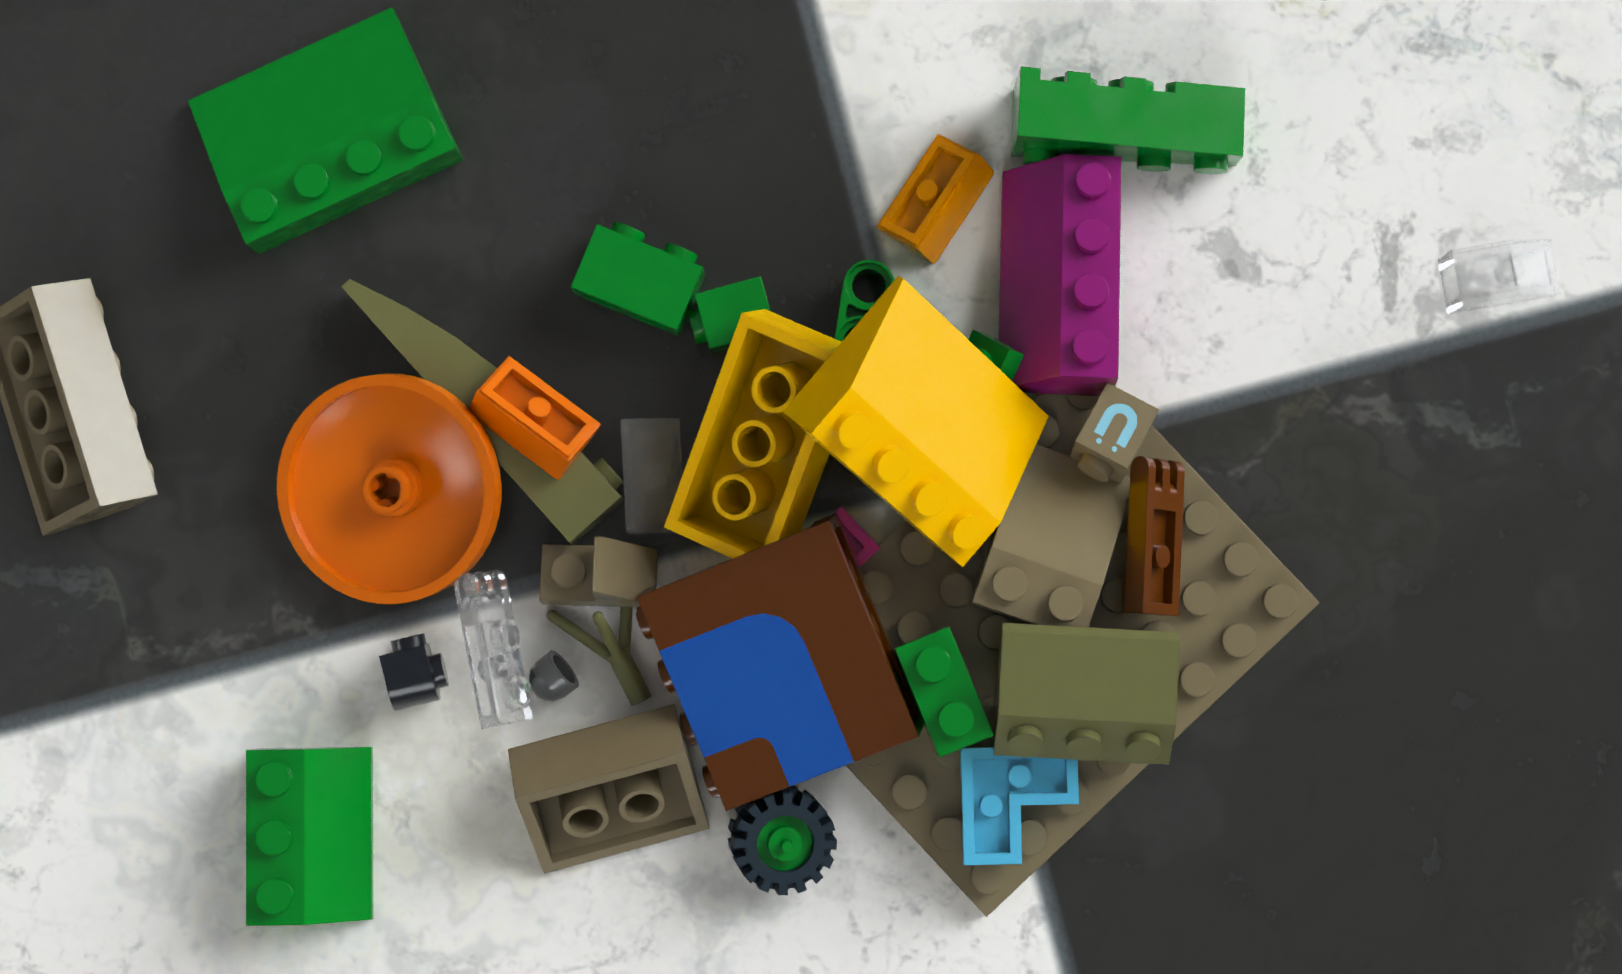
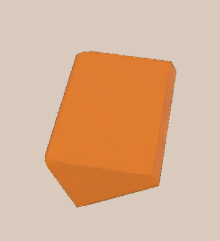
[469,356,601,480]

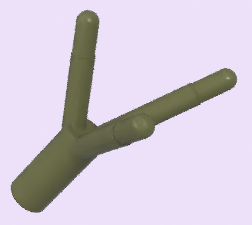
[546,607,652,706]

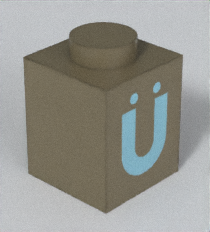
[1070,382,1159,484]

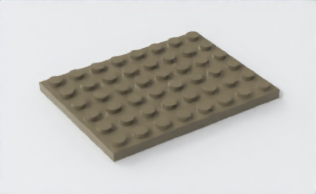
[845,386,1320,917]

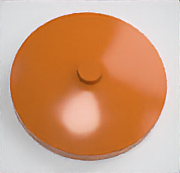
[277,373,502,604]

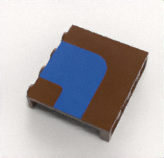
[636,513,924,811]

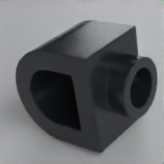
[379,633,449,711]

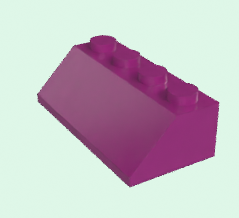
[998,154,1122,396]

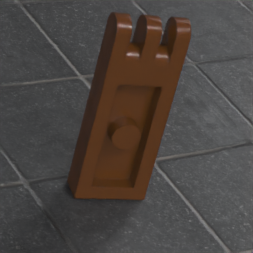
[1124,456,1185,616]

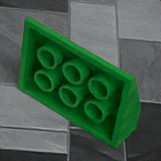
[188,7,463,254]

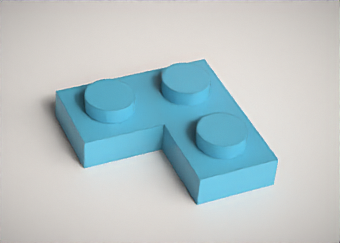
[960,747,1079,865]

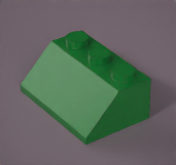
[246,747,374,926]

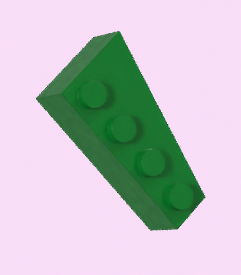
[1010,66,1246,174]

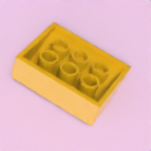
[783,276,1049,567]

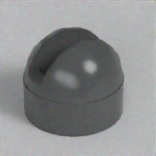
[529,650,579,701]

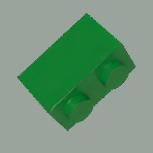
[571,222,705,337]
[893,627,994,758]

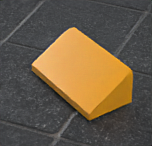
[876,134,994,264]

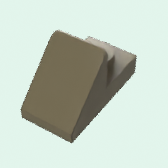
[539,536,658,607]

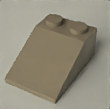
[969,444,1130,627]

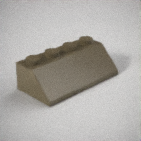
[0,278,158,536]

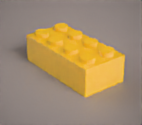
[664,309,841,558]

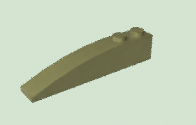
[341,279,625,545]

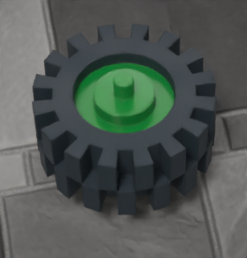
[727,785,837,895]

